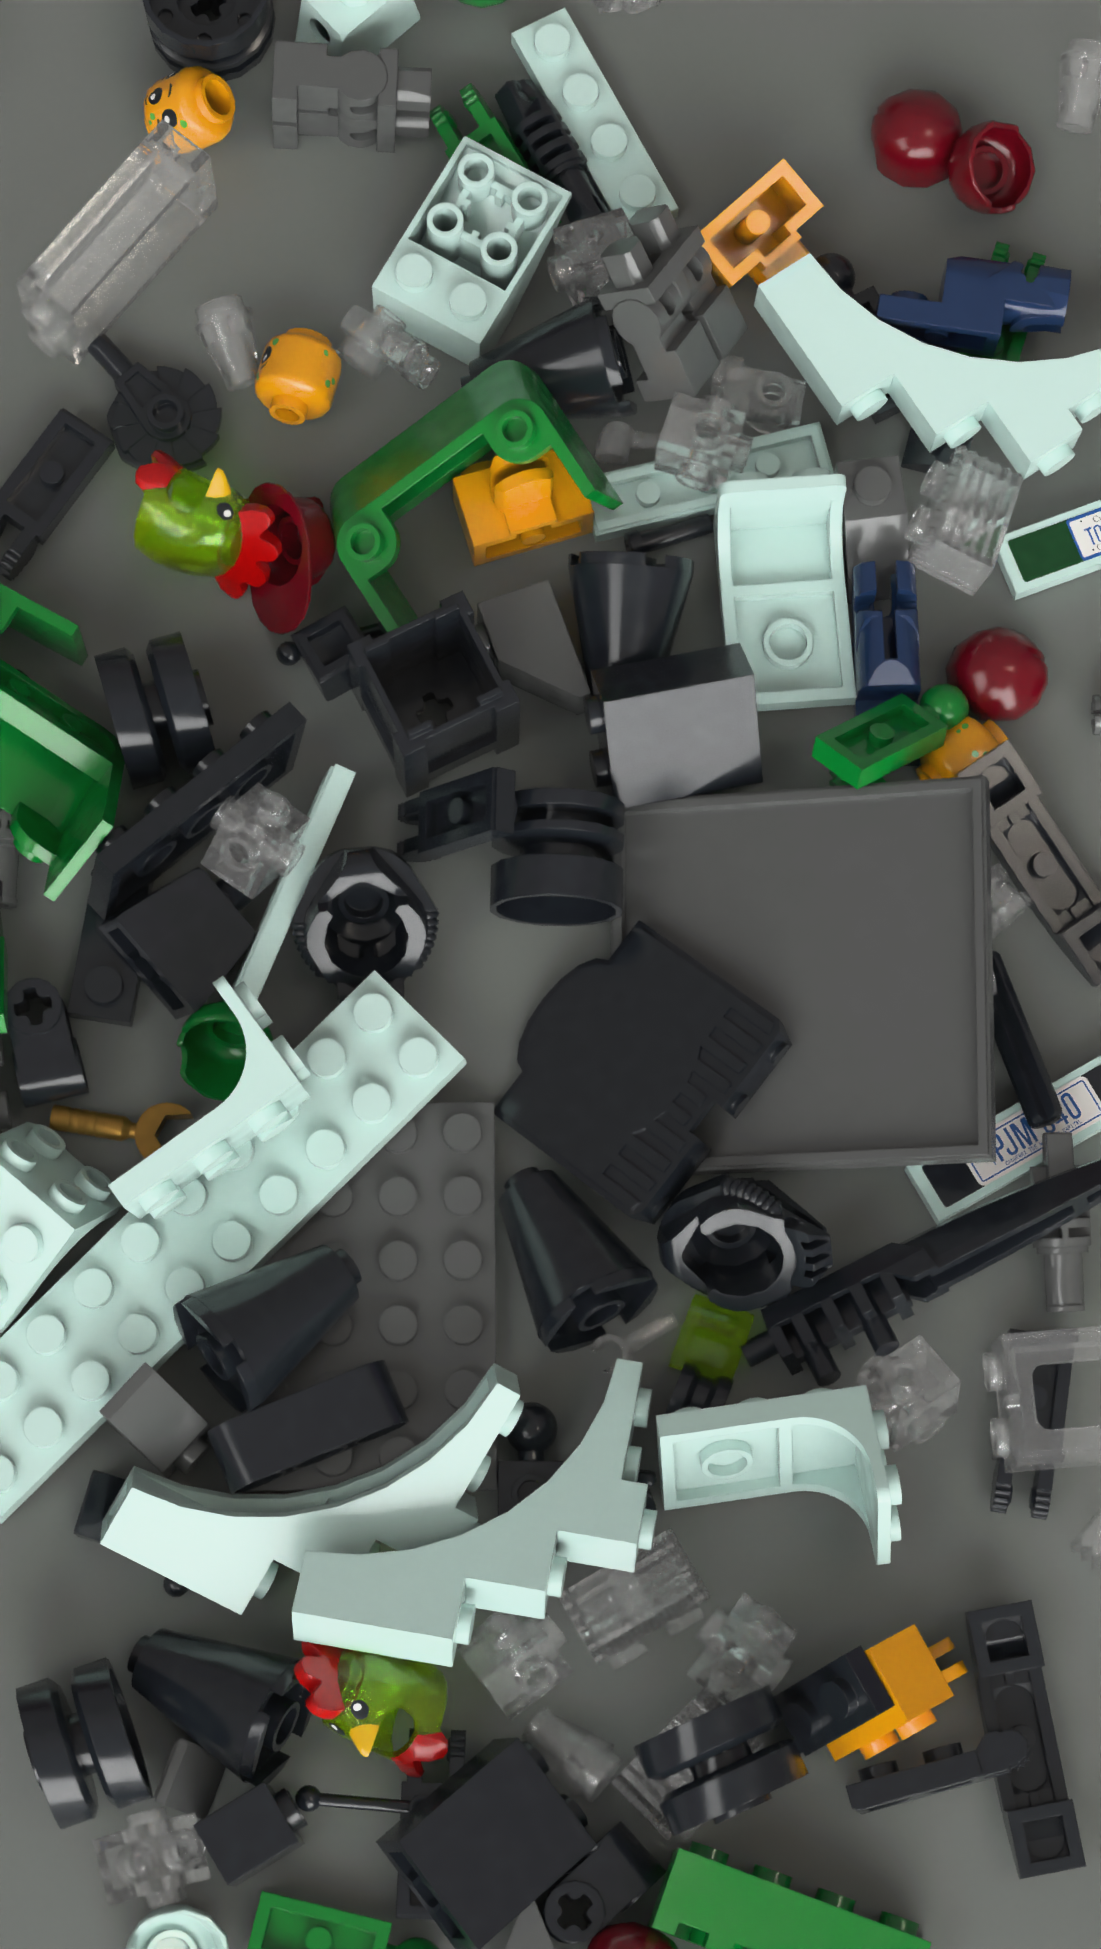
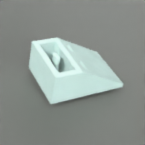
[372,136,572,365]

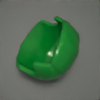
[176,1000,273,1102]

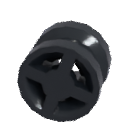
[665,1361,734,1414]

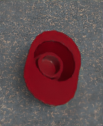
[247,482,336,635]

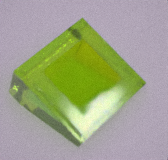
[668,1294,755,1379]

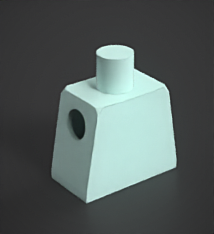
[295,0,420,56]

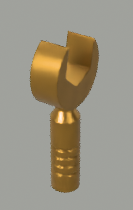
[49,1102,194,1159]

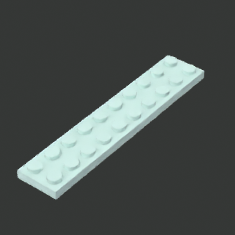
[0,970,467,1524]

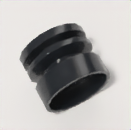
[142,0,275,81]
[490,787,625,926]

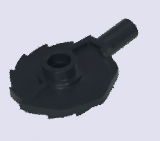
[88,334,222,478]

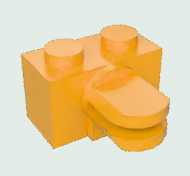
[701,158,824,288]
[452,448,594,566]
[826,1624,969,1761]

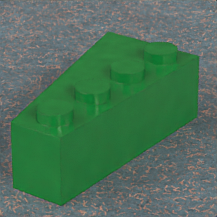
[647,1841,932,1949]

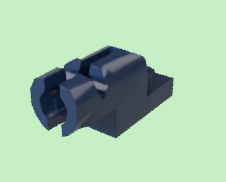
[874,256,1071,357]
[851,560,921,766]

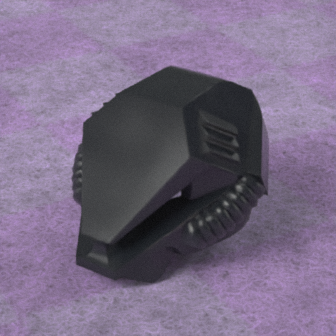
[291,846,439,1003]
[657,1172,833,1312]

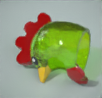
[134,450,283,599]
[294,1641,448,1778]

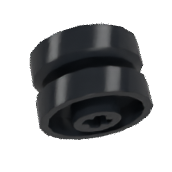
[94,631,215,790]
[16,1657,153,1829]
[633,1685,809,1836]

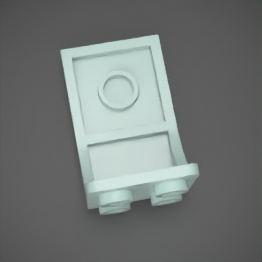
[713,467,857,712]
[108,976,311,1219]
[0,1122,122,1338]
[656,1385,902,1565]

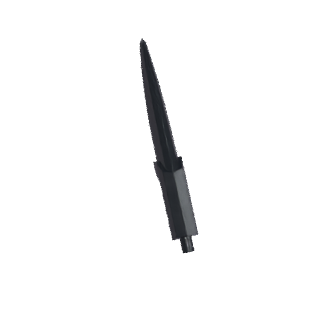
[739,1158,1101,1387]

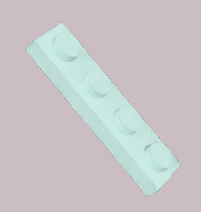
[511,8,679,239]

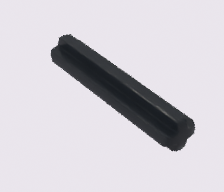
[992,950,1062,1129]

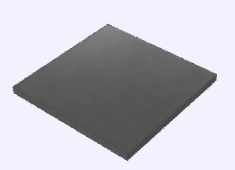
[610,775,996,1175]

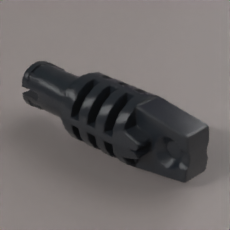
[495,79,610,234]

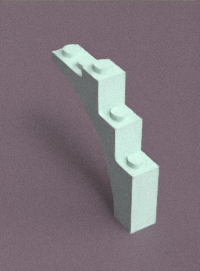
[754,253,1101,480]
[291,1358,658,1667]
[100,1363,524,1615]

